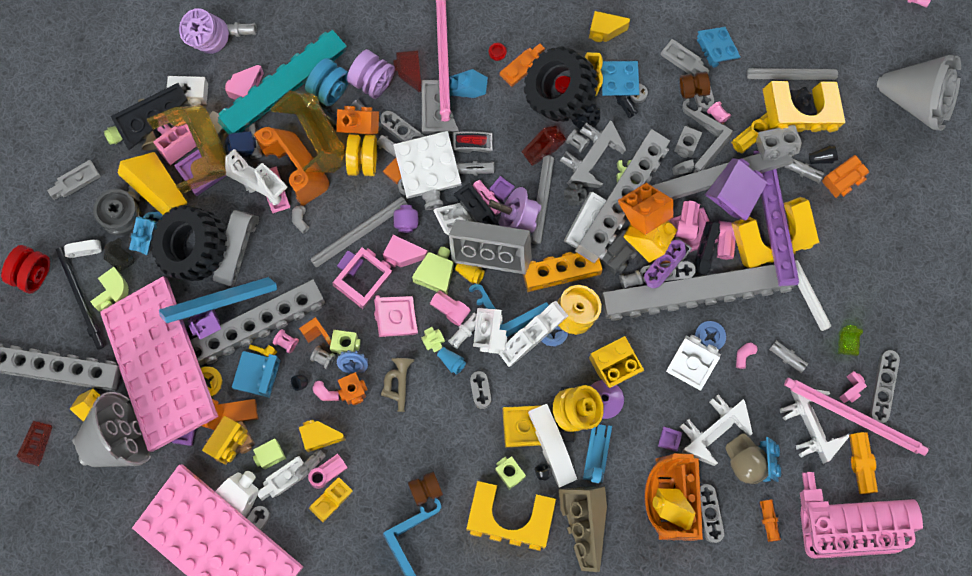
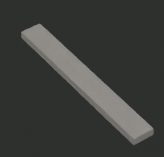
[653,153,794,200]

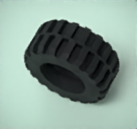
[524,46,598,122]
[151,205,227,281]

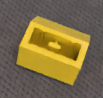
[589,336,644,388]
[202,416,248,465]

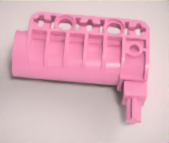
[800,472,923,559]

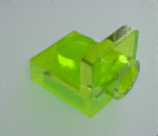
[838,325,863,356]

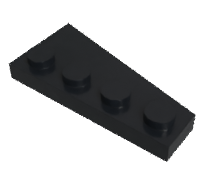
[110,83,188,151]

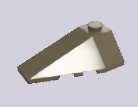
[559,486,607,572]

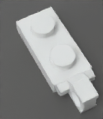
[258,456,309,501]

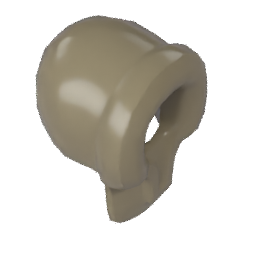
[726,434,769,484]

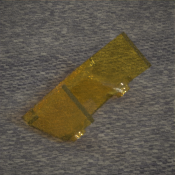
[270,91,345,173]
[147,105,227,194]

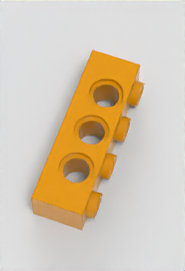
[523,252,602,292]

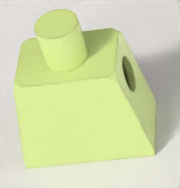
[412,247,454,295]

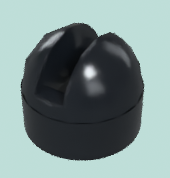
[291,374,308,391]
[535,464,551,481]

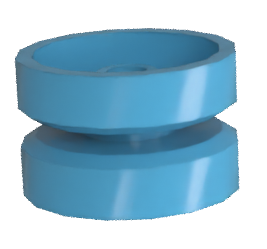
[305,58,349,106]

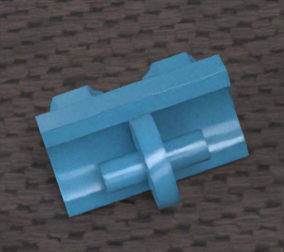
[129,216,156,255]

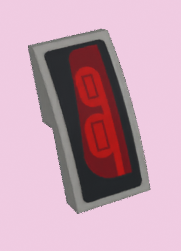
[452,132,493,153]

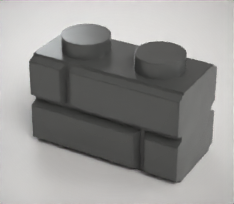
[600,230,640,276]

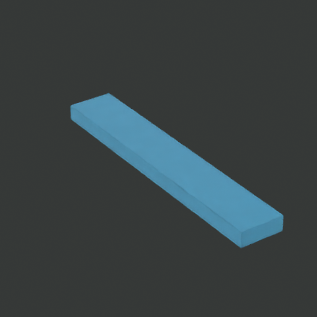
[159,277,277,323]

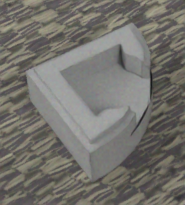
[672,160,694,176]

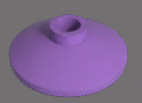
[591,380,624,419]

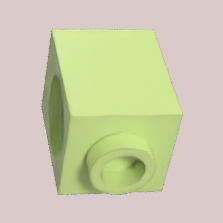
[330,330,361,354]
[253,439,286,469]
[495,456,526,490]

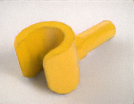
[249,344,277,357]

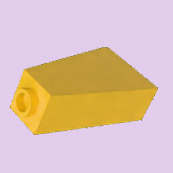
[118,152,187,215]

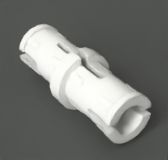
[448,313,477,349]

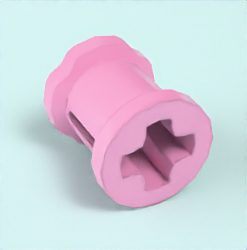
[707,101,731,124]
[273,329,299,354]

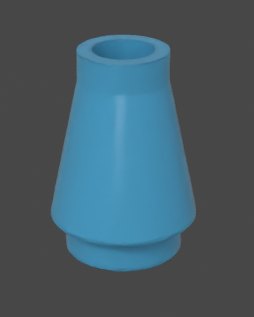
[437,347,466,374]

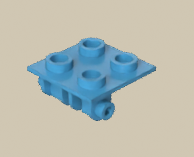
[697,27,741,68]
[601,61,639,96]
[758,437,781,482]

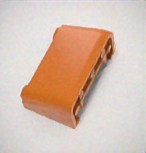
[254,127,329,206]

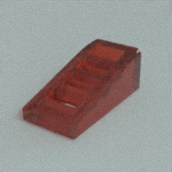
[17,421,52,466]

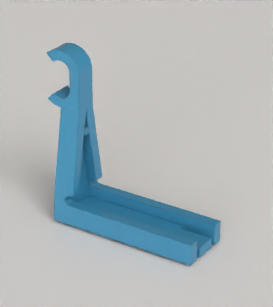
[469,284,549,337]
[583,424,612,483]
[383,499,441,576]

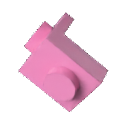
[839,371,867,403]

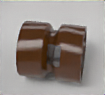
[679,71,710,99]
[408,471,443,506]

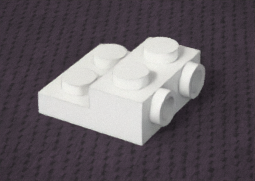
[473,308,507,354]
[666,335,721,391]

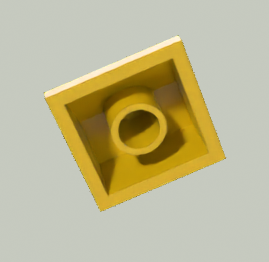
[623,221,677,263]

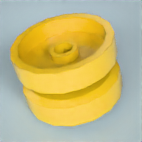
[346,134,377,176]
[557,285,602,335]
[553,385,604,432]

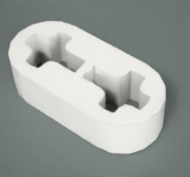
[64,240,102,258]

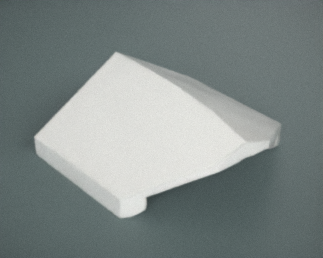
[433,203,474,235]

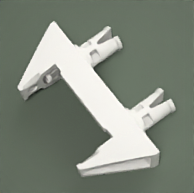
[225,149,287,205]
[780,389,849,464]
[680,394,753,466]

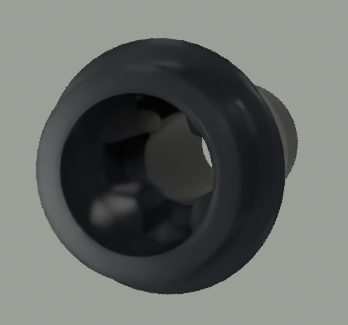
[808,145,838,164]

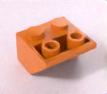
[618,183,673,235]

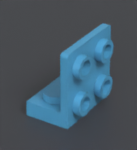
[232,351,280,398]

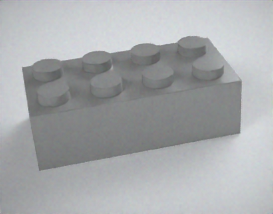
[449,219,532,275]

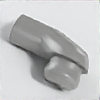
[292,205,309,234]

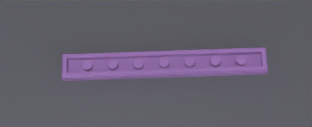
[753,151,799,286]

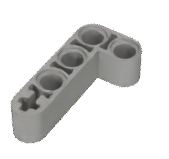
[213,210,259,287]

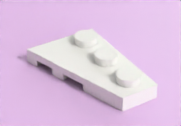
[564,192,619,248]

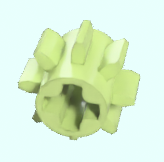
[421,327,445,352]

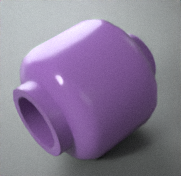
[394,205,418,233]

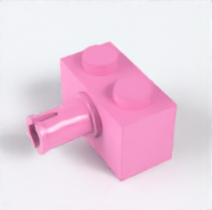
[153,120,201,165]

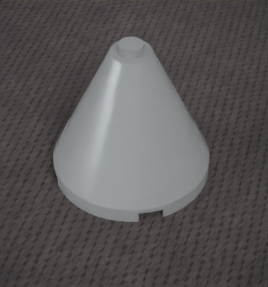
[877,55,961,131]

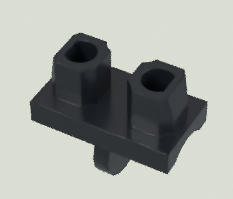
[790,87,817,116]

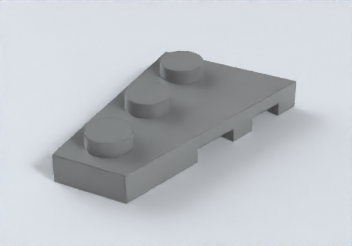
[422,80,459,134]

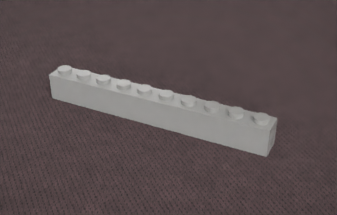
[602,265,795,321]

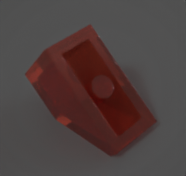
[393,51,422,92]
[521,126,567,166]

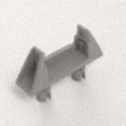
[560,121,626,188]

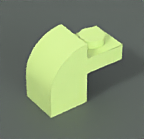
[90,267,129,312]

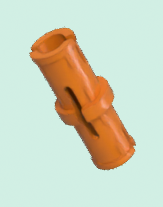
[760,500,781,542]

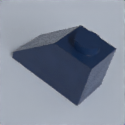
[223,131,256,159]

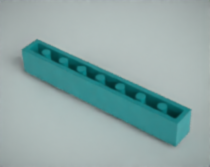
[218,30,347,134]

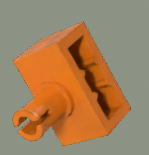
[337,106,379,134]

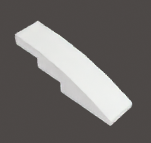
[499,301,568,367]
[528,404,577,488]

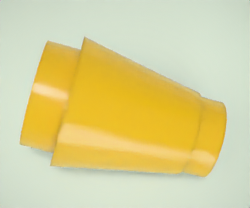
[455,263,485,284]

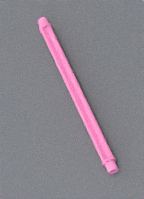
[436,0,451,122]
[784,378,928,456]

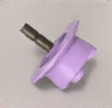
[489,187,541,233]

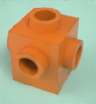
[338,372,368,405]

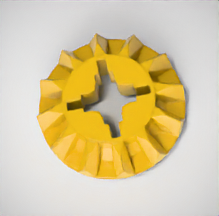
[201,367,223,396]

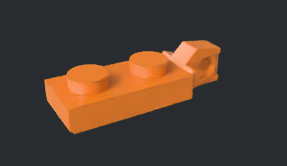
[500,44,545,87]

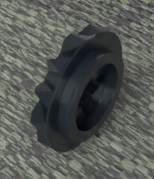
[572,104,600,129]

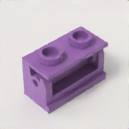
[188,309,221,339]

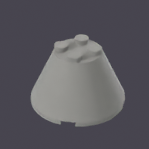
[72,392,151,467]

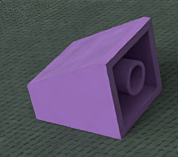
[705,158,767,221]

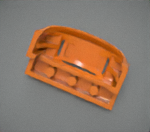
[645,453,703,541]

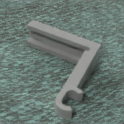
[682,99,733,173]

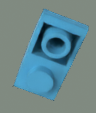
[449,69,488,98]

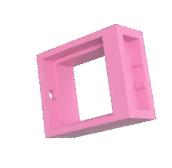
[333,248,392,309]

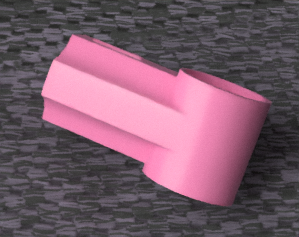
[676,201,700,241]
[717,221,736,260]
[430,290,471,326]
[308,454,347,489]

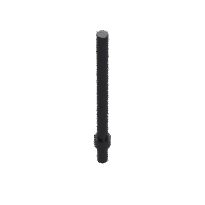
[56,247,105,350]

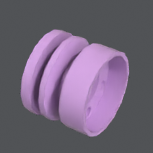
[179,9,229,54]
[347,49,395,99]

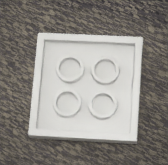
[393,131,461,199]

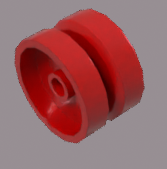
[1,245,50,294]

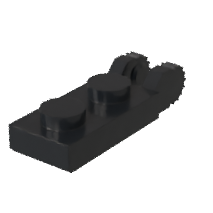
[454,183,499,226]
[694,222,720,275]

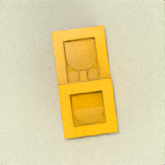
[309,477,353,522]

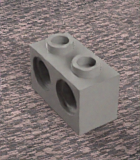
[756,125,802,161]

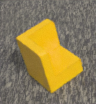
[70,388,100,421]

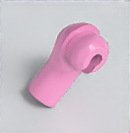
[736,343,757,369]
[313,381,339,401]

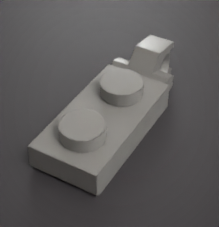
[661,39,710,76]
[47,160,101,200]

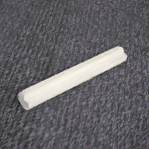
[795,260,831,331]

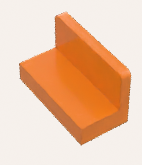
[299,317,331,346]

